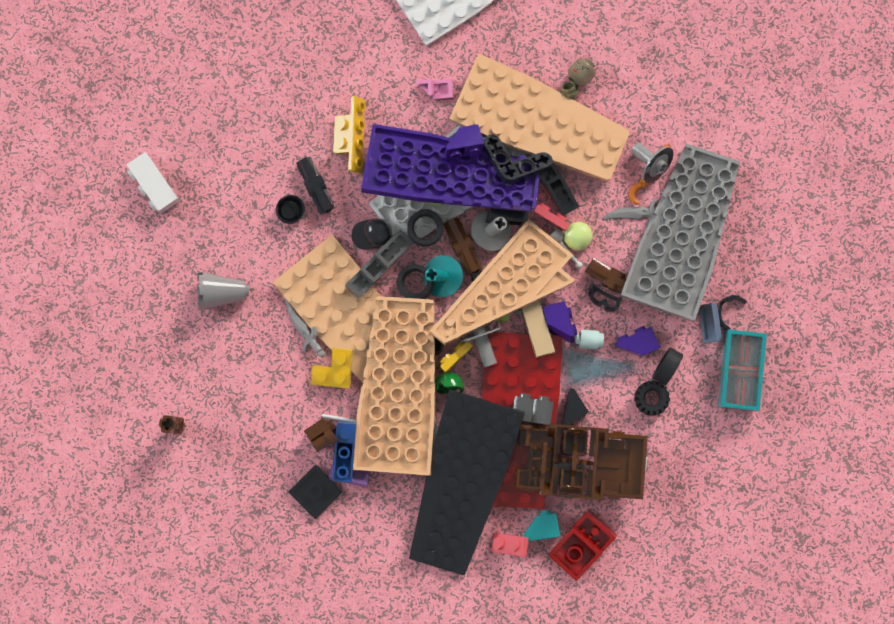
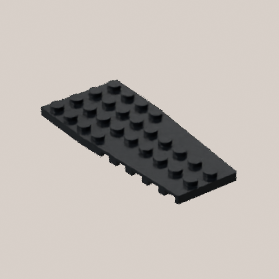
[409,389,525,575]

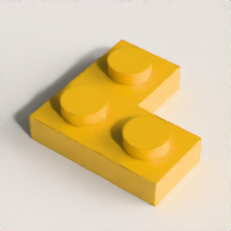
[440,341,473,373]
[311,348,353,388]

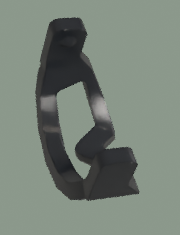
[588,283,623,312]
[717,295,747,330]

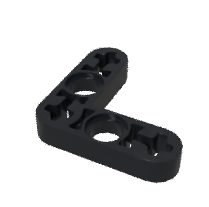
[483,135,553,185]

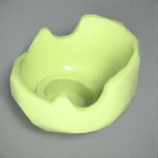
[563,221,593,251]

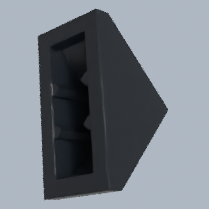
[561,388,589,425]

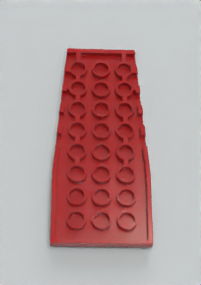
[483,332,563,509]

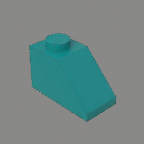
[522,510,560,542]

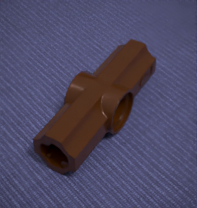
[443,217,483,276]
[585,258,634,302]
[159,415,185,435]

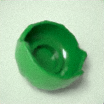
[435,372,464,394]

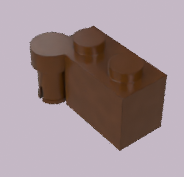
[304,418,338,452]

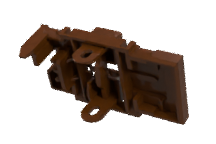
[514,424,648,500]

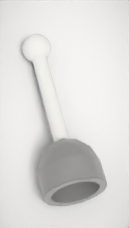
[549,228,583,269]

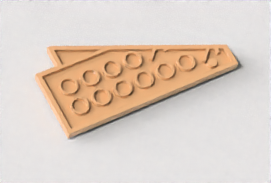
[430,219,575,345]

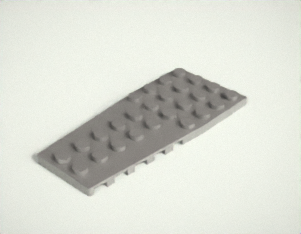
[620,144,740,322]

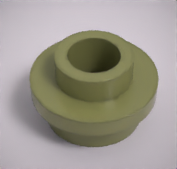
[560,81,579,98]

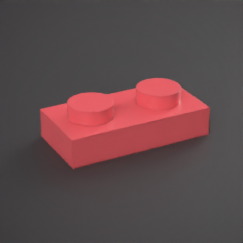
[533,203,570,231]
[491,532,528,557]

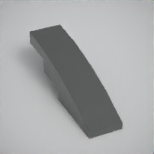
[345,229,414,299]

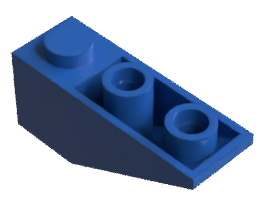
[332,421,357,482]

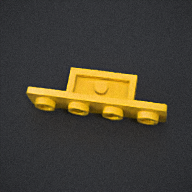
[333,96,366,174]

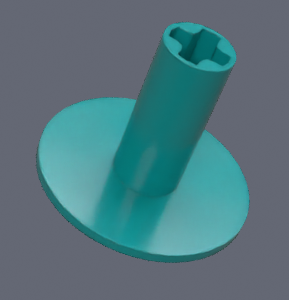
[423,255,463,297]

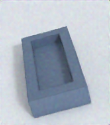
[699,303,722,344]

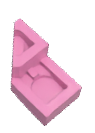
[416,79,454,100]

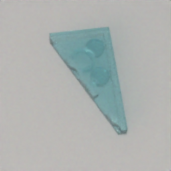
[562,349,635,385]

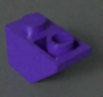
[444,124,484,160]
[542,301,578,344]
[614,326,661,357]

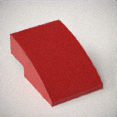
[548,508,617,581]

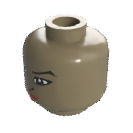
[567,58,596,86]

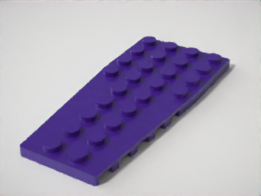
[361,124,541,212]

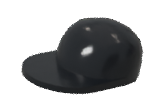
[351,218,392,250]

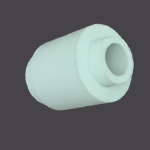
[575,329,604,350]

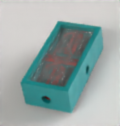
[717,329,767,412]

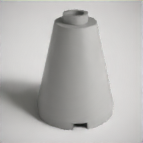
[197,272,249,310]

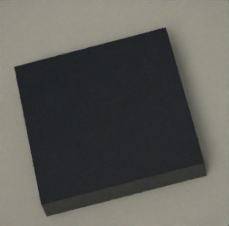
[288,465,343,519]

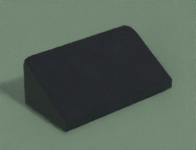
[485,208,528,226]

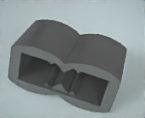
[513,393,554,425]

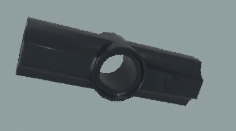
[296,156,335,215]

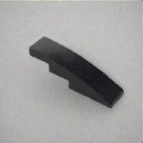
[539,160,580,216]

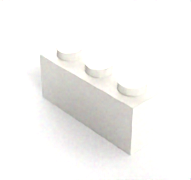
[126,152,180,214]

